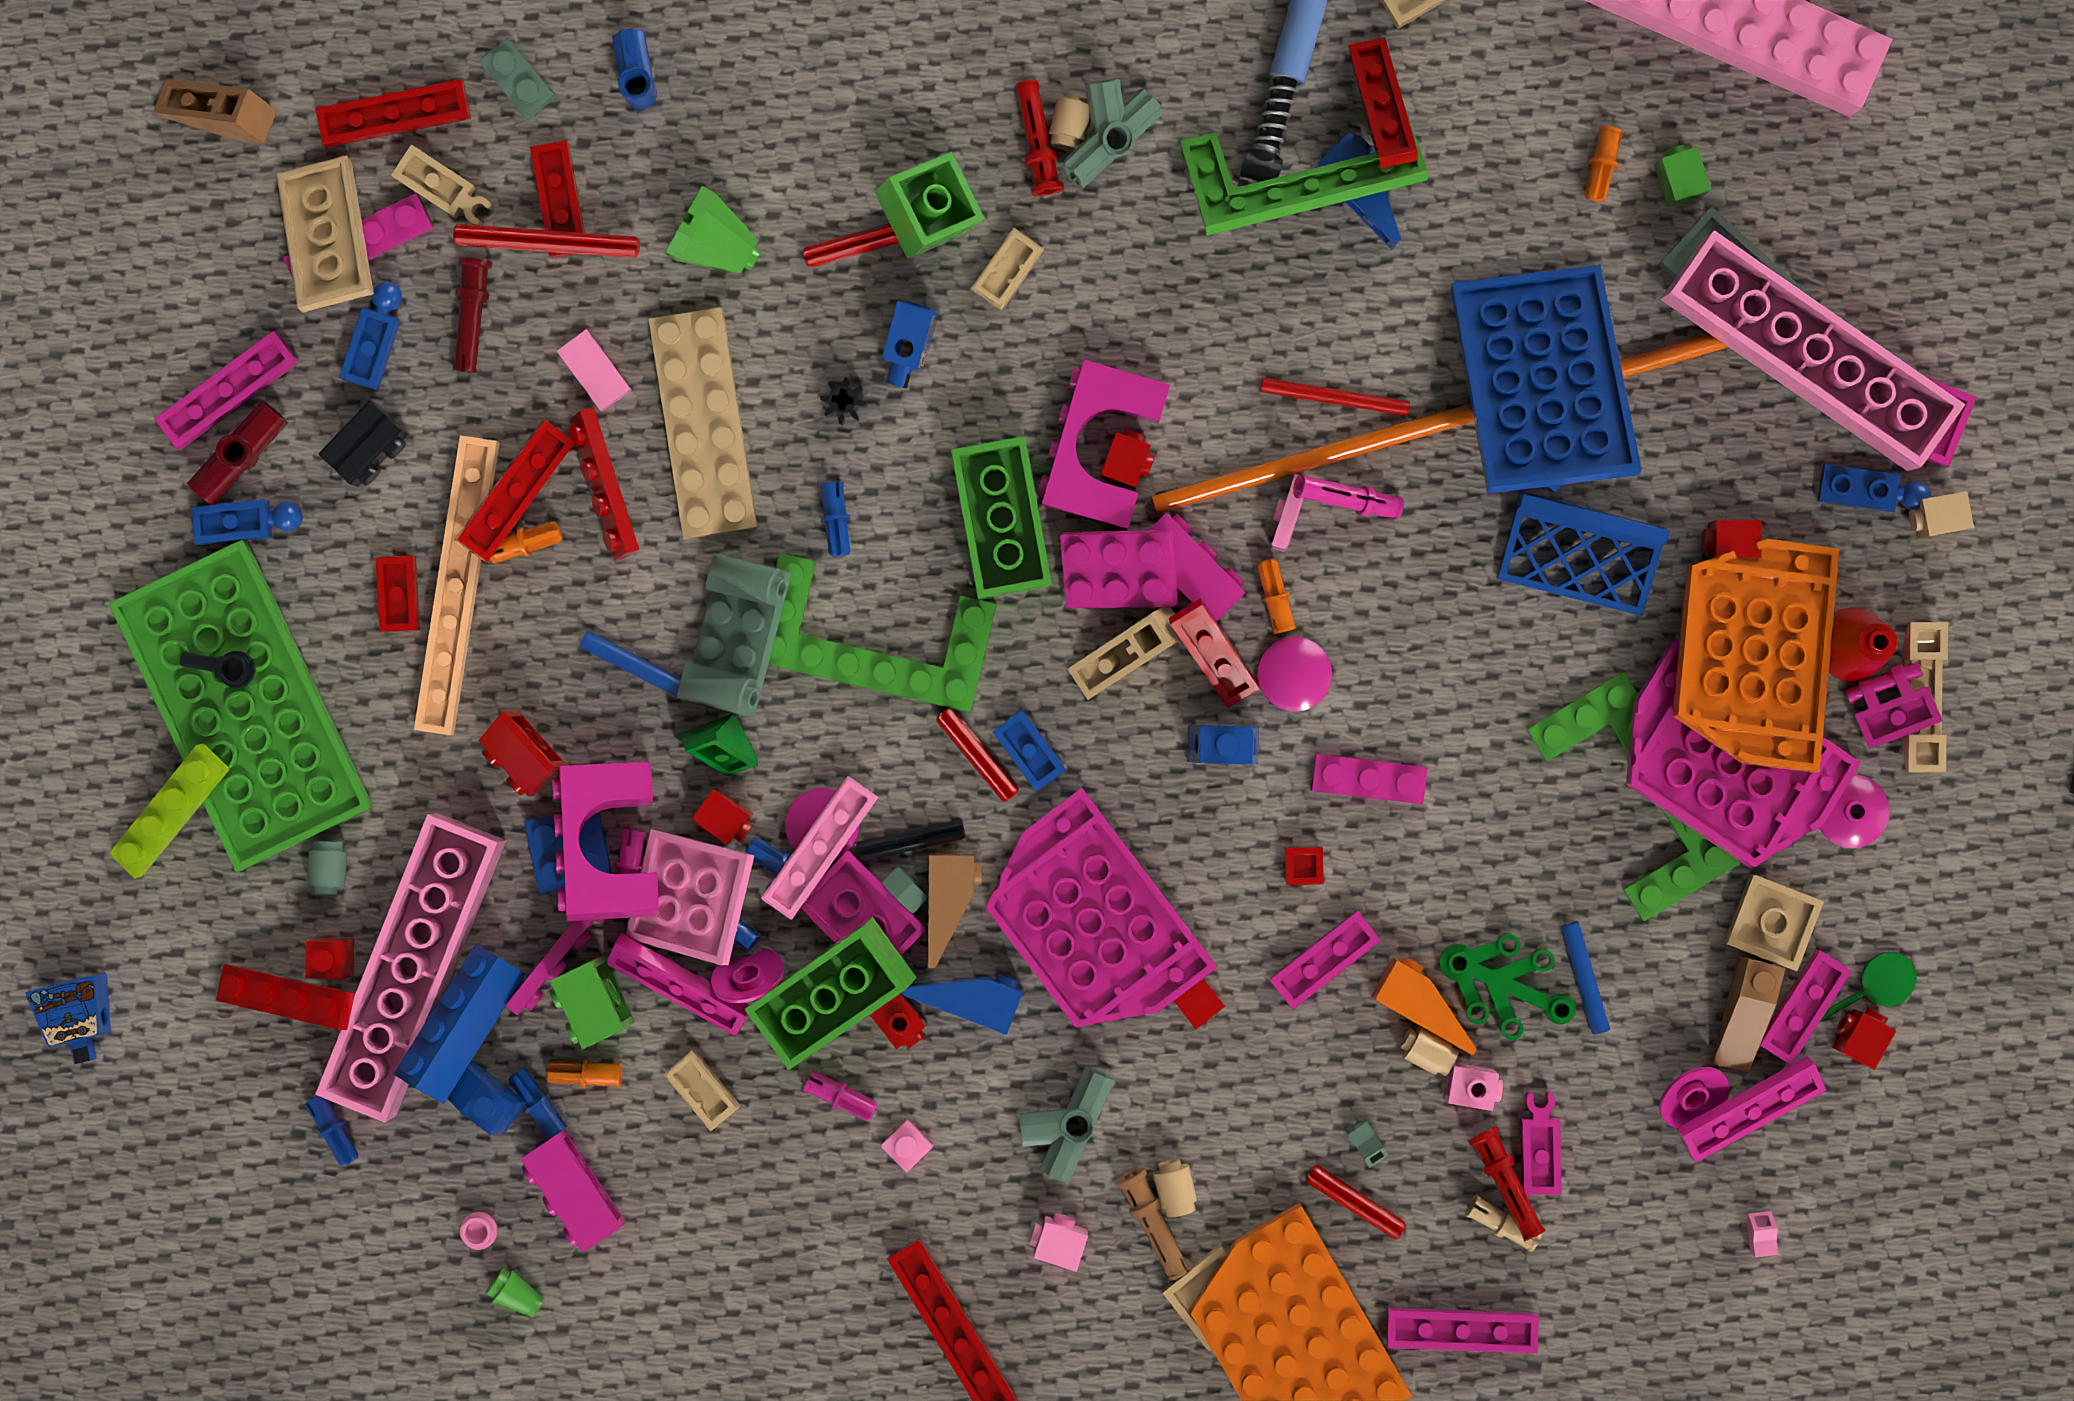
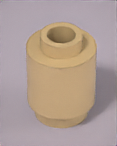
[1049,93,1091,152]
[1400,1025,1459,1076]
[1153,1159,1197,1217]

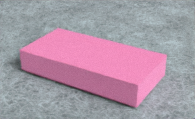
[557,329,632,412]

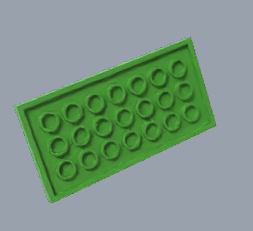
[109,539,374,872]

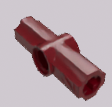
[187,400,288,505]

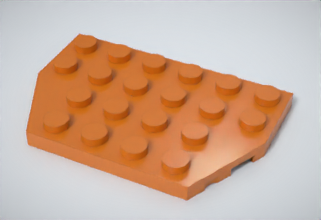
[1673,539,1840,773]
[1189,1202,1413,1401]

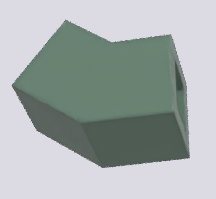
[882,867,929,914]
[1346,1119,1389,1168]

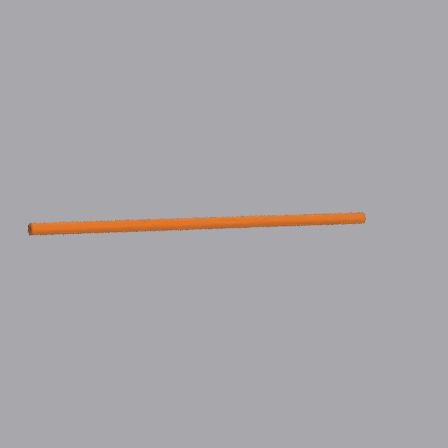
[1151,334,1728,514]

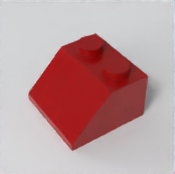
[478,711,567,797]

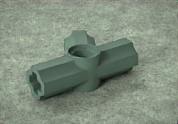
[1060,79,1163,188]
[1020,1066,1115,1183]

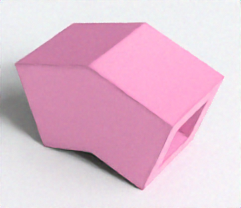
[1747,1211,1779,1257]

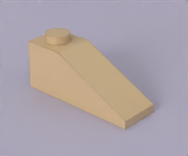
[1068,607,1181,700]

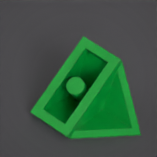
[674,713,758,776]

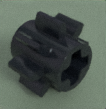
[820,377,868,426]

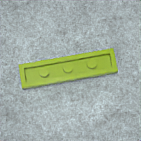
[109,744,230,879]

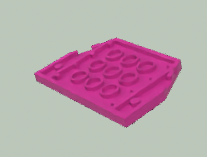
[1626,638,1861,868]
[985,788,1218,1028]

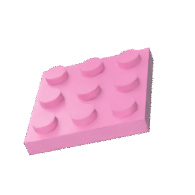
[626,829,755,965]

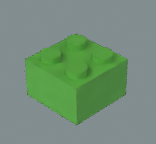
[874,151,985,259]
[549,955,635,1050]

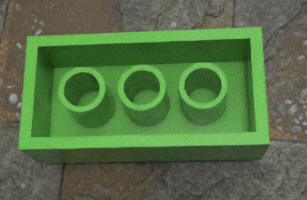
[951,436,1052,600]
[745,917,917,1070]

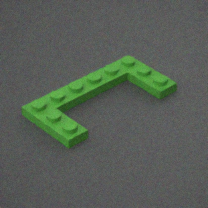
[1180,100,1428,236]
[768,553,997,713]
[1526,672,1740,921]

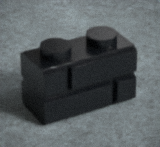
[318,400,409,487]

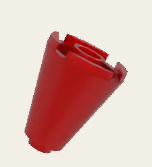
[1829,607,1897,682]

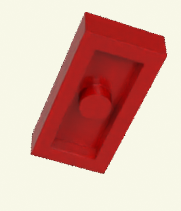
[375,556,420,632]

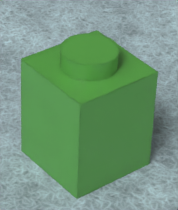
[1654,145,1711,207]

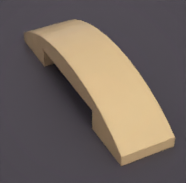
[1901,622,1948,772]

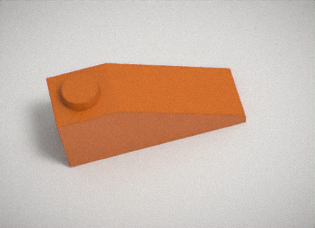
[1371,956,1477,1055]

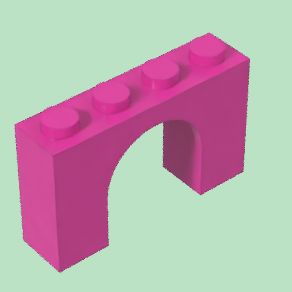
[1037,360,1170,531]
[552,762,659,921]

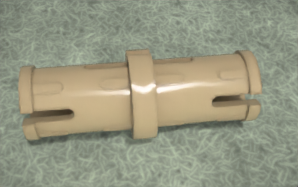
[1465,1194,1542,1252]

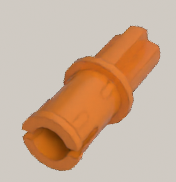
[1584,126,1624,203]
[490,521,563,564]
[1258,558,1296,634]
[546,1059,622,1089]

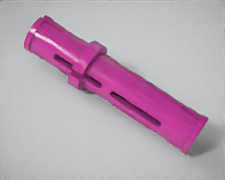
[1293,474,1404,520]

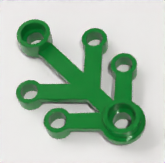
[1439,933,1576,1040]

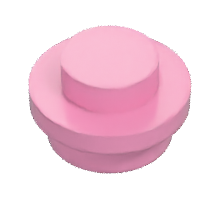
[460,1212,498,1250]

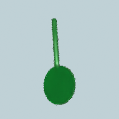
[1820,952,1917,1022]

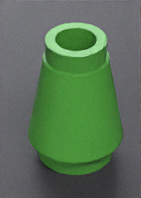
[485,1268,544,1318]

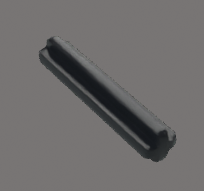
[856,819,966,862]

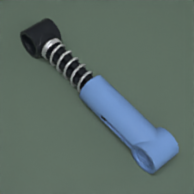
[1237,0,1328,187]

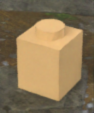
[1909,491,1974,538]

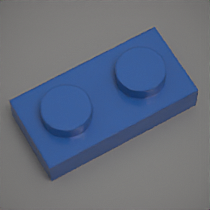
[993,710,1066,792]

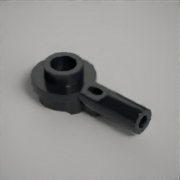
[180,651,256,688]

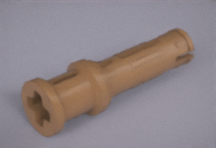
[1115,1167,1190,1281]

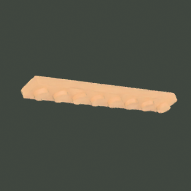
[414,435,500,736]

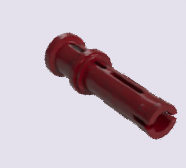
[453,257,493,373]

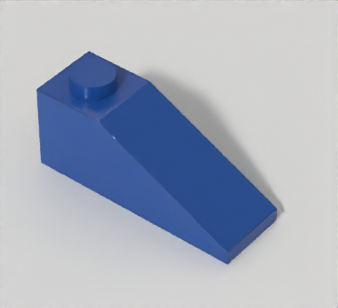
[1315,132,1401,250]
[901,973,1023,1035]
[448,1061,526,1135]

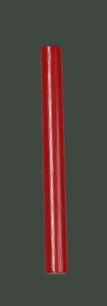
[1260,377,1410,416]

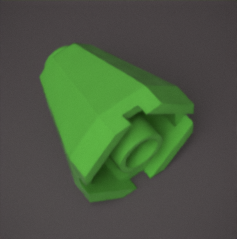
[664,186,761,274]

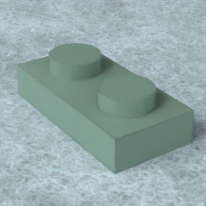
[479,37,556,121]

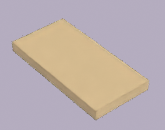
[276,155,374,313]

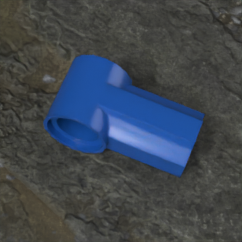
[612,29,657,110]

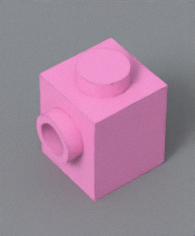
[1443,1063,1503,1111]
[1029,1213,1088,1272]

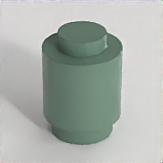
[307,841,347,895]

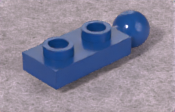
[339,281,402,391]
[1818,464,1931,512]
[191,499,303,546]

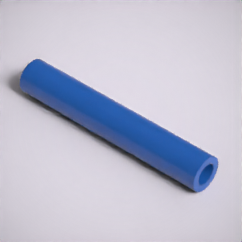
[580,631,681,697]
[1561,921,1610,1034]

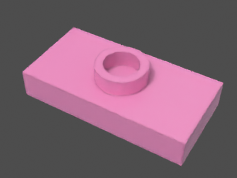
[1272,474,1303,552]

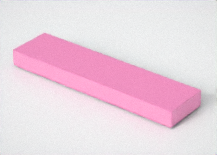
[761,776,878,920]

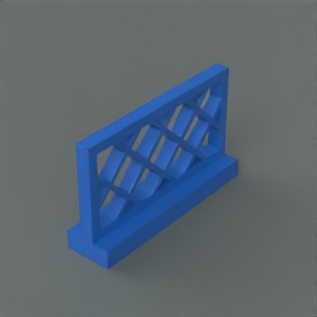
[1497,491,1670,616]

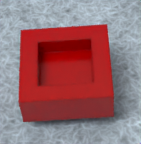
[1284,846,1324,885]

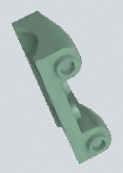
[676,553,792,717]

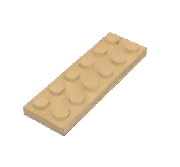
[649,307,758,540]

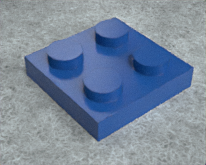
[524,812,613,894]

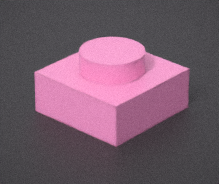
[881,1119,934,1173]

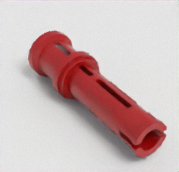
[1015,80,1064,197]
[1467,1126,1546,1241]

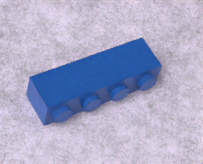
[393,944,526,1104]

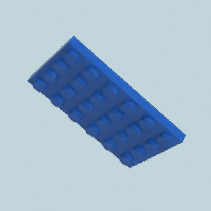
[1451,265,1642,494]

